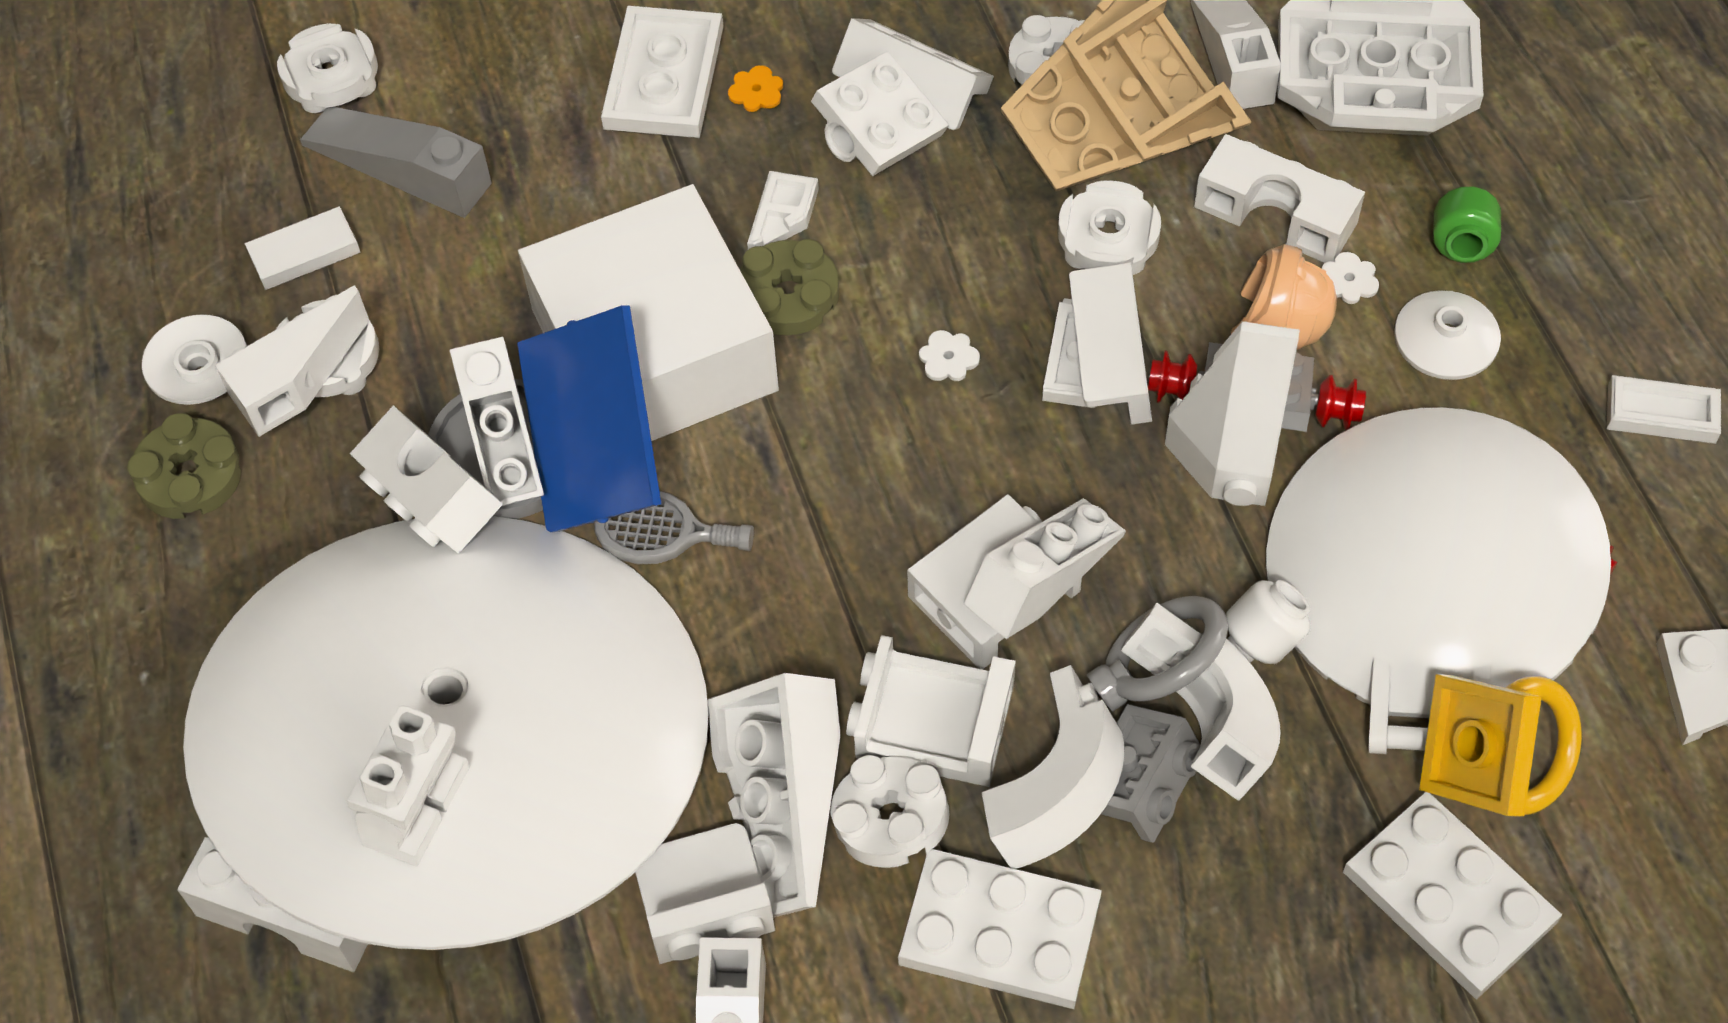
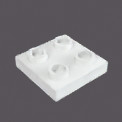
[811,51,949,176]

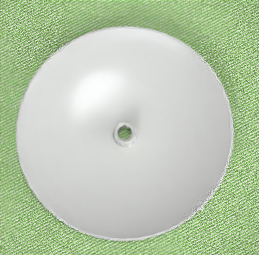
[183,516,709,950]

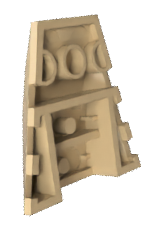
[1001,0,1251,192]

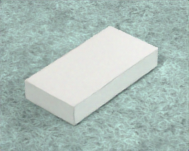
[245,206,361,290]
[1607,375,1721,444]

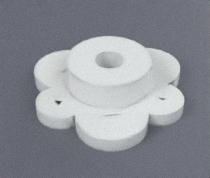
[1322,252,1379,304]
[919,330,980,381]

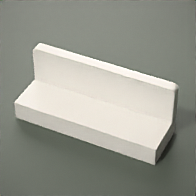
[832,18,994,130]
[1069,263,1152,424]

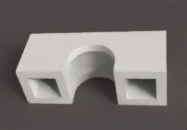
[1194,134,1365,263]
[350,405,503,554]
[177,837,368,972]

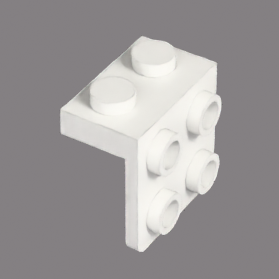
[635,823,775,964]

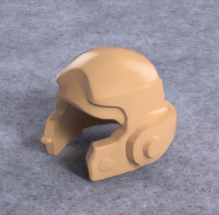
[1231,244,1337,350]

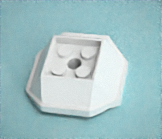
[1278,0,1483,136]

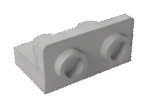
[1101,704,1200,843]

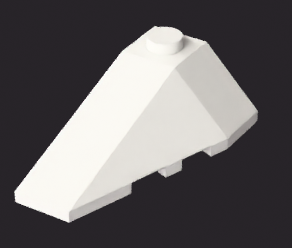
[1165,321,1300,506]
[707,673,840,917]

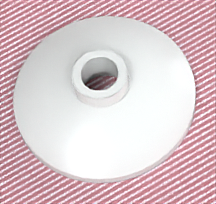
[1394,291,1501,380]
[142,315,247,405]

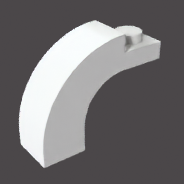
[1121,603,1281,801]
[982,665,1124,869]

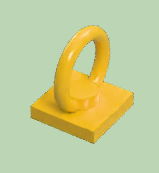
[1419,674,1582,816]

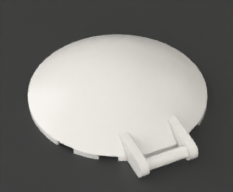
[1266,407,1611,754]

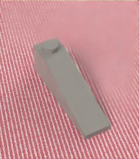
[300,107,492,218]

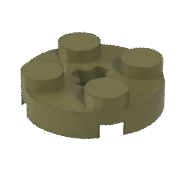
[740,239,839,335]
[127,413,241,519]

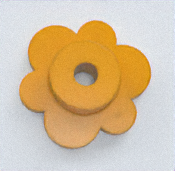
[728,65,783,112]

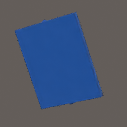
[517,305,661,532]

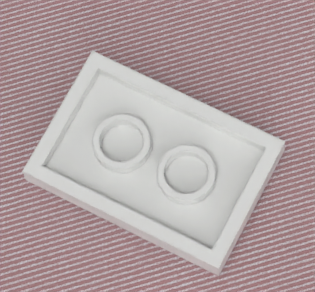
[601,6,723,138]
[1343,792,1562,1000]
[898,849,1102,1009]

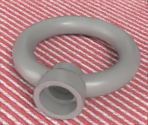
[1087,596,1228,712]

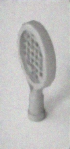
[594,491,754,564]

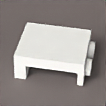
[907,494,1082,670]
[846,635,1015,787]

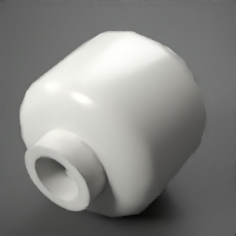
[1226,580,1310,664]

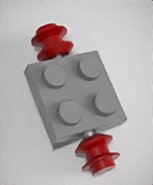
[1148,342,1366,432]

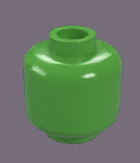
[1433,186,1501,263]

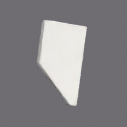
[747,171,819,250]

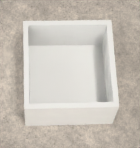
[518,184,779,441]

